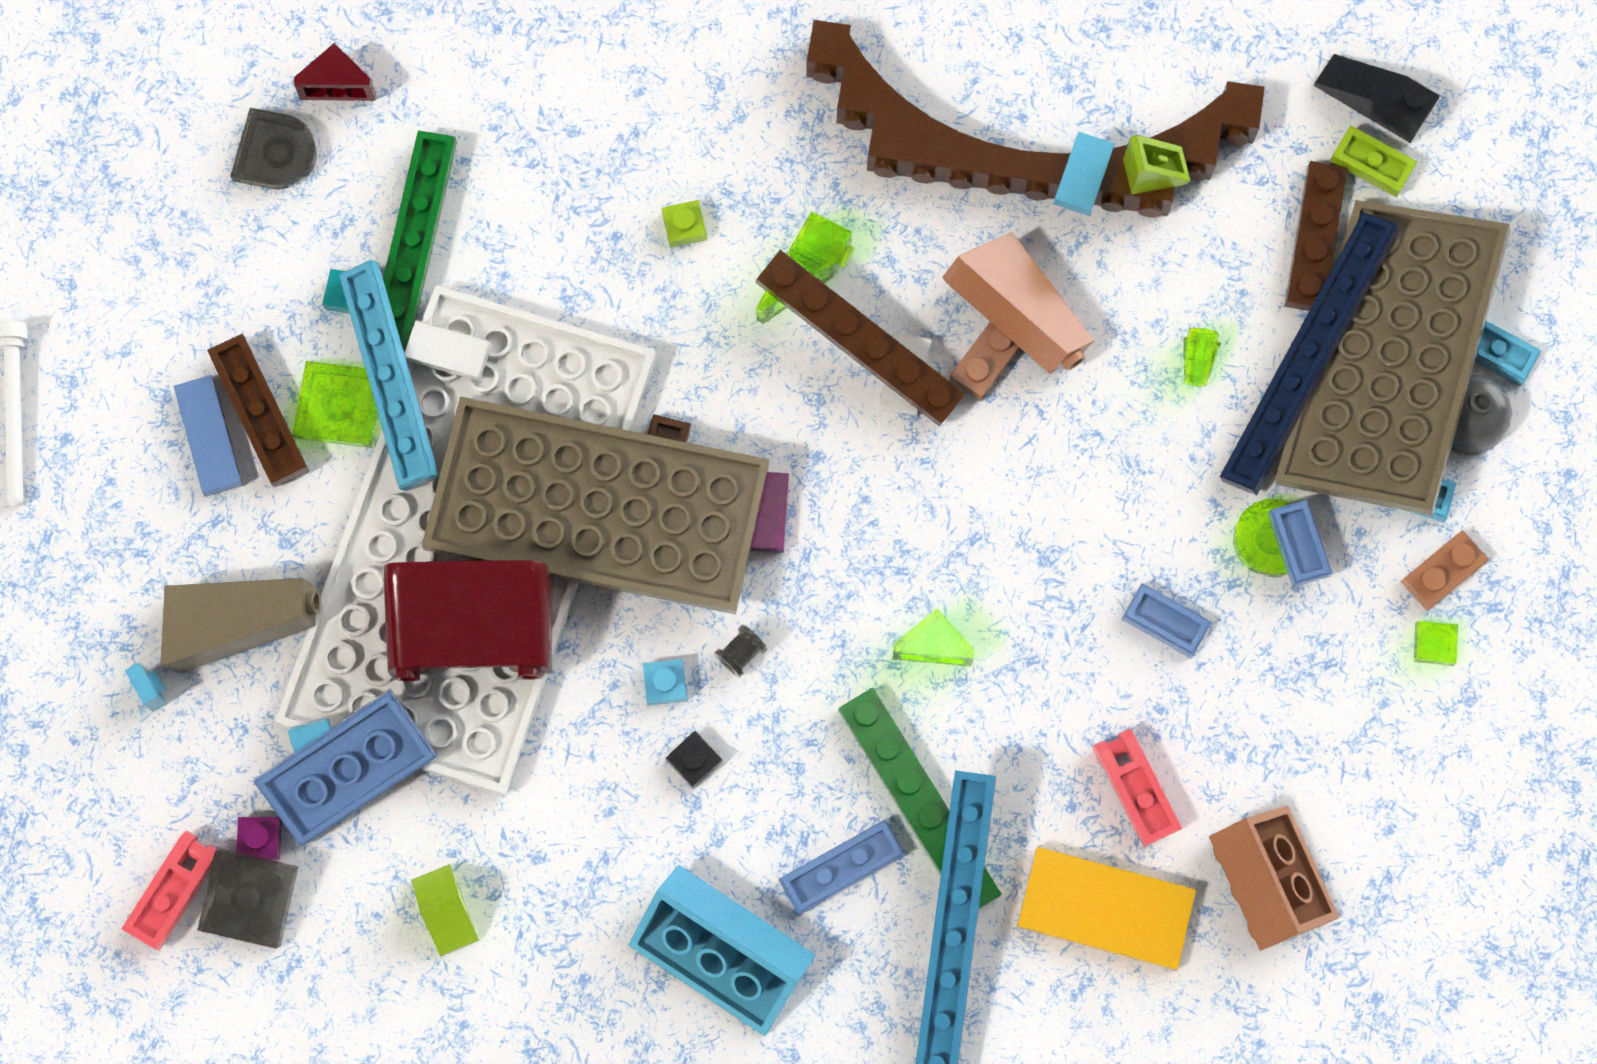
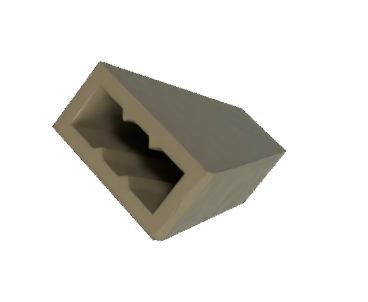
[160,578,321,672]

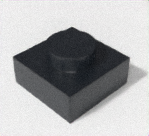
[665,731,723,789]

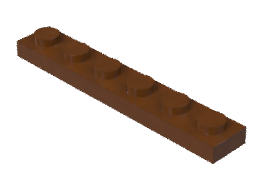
[755,249,965,427]

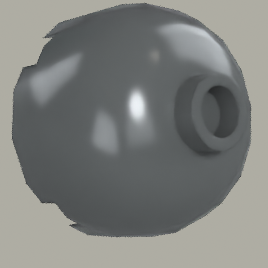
[1451,374,1513,455]

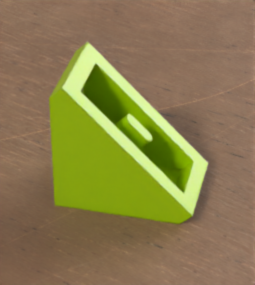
[1123,135,1191,195]
[412,864,479,956]

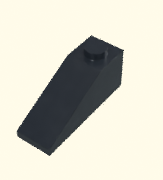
[1313,54,1440,143]

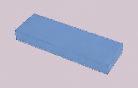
[174,375,243,497]
[779,819,905,916]

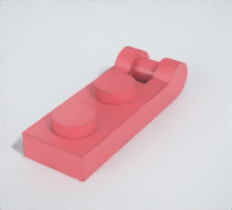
[1092,729,1182,848]
[121,831,222,951]

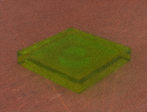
[292,361,378,448]

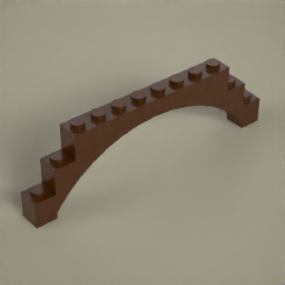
[806,20,1265,218]

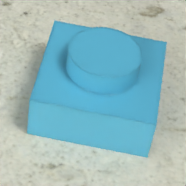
[643,659,687,706]
[125,663,167,712]

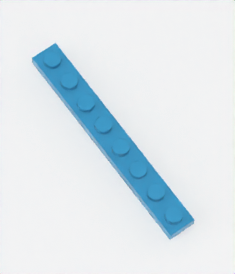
[916,770,996,1064]

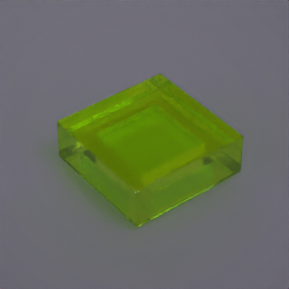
[1414,621,1458,666]

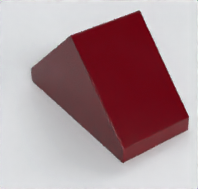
[294,43,376,101]

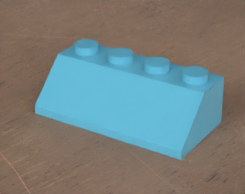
[628,865,816,1036]

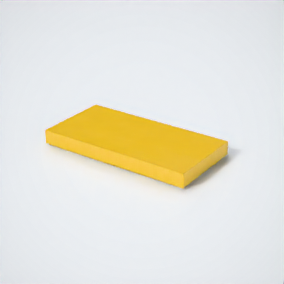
[1016,847,1196,971]

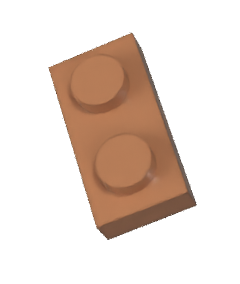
[949,322,1020,401]
[1401,530,1489,611]

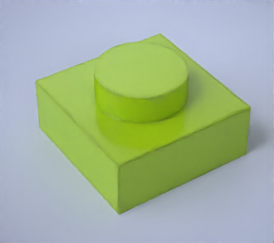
[661,200,707,248]

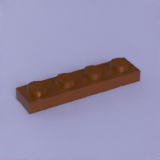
[1284,161,1348,311]
[207,333,309,488]

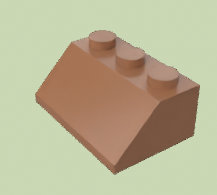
[1208,805,1339,951]

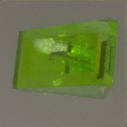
[892,608,975,666]

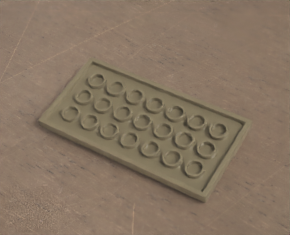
[1275,200,1510,516]
[422,396,769,615]

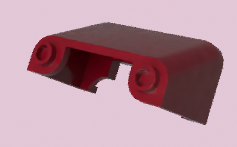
[384,560,553,682]

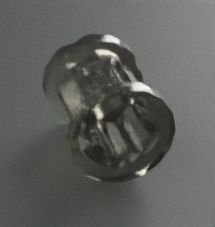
[714,624,767,678]

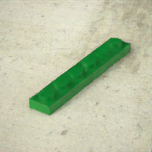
[383,130,457,353]
[838,687,1002,909]

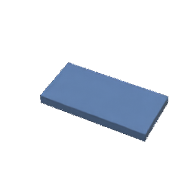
[253,688,437,847]

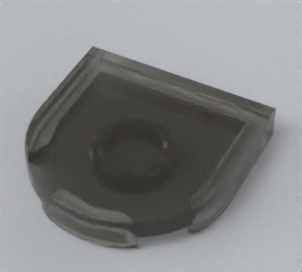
[230,107,317,190]

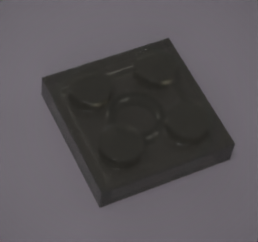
[197,848,299,949]

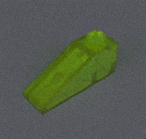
[756,211,855,324]

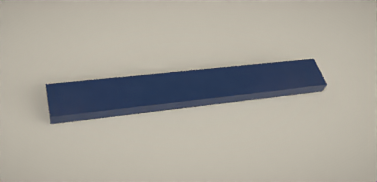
[1219,212,1400,496]

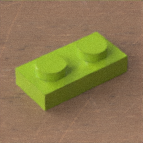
[1330,125,1418,198]

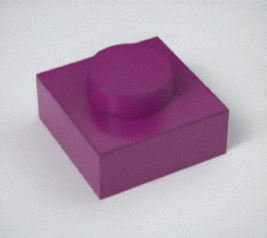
[236,817,282,860]

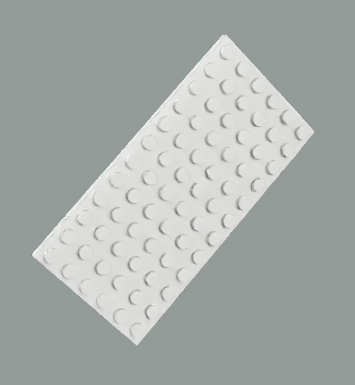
[274,285,657,796]

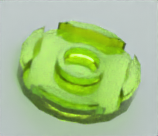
[1233,498,1291,578]

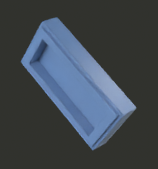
[1267,500,1333,587]
[1121,583,1211,658]

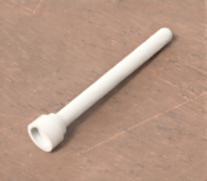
[0,321,28,507]

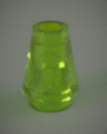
[1183,328,1222,387]

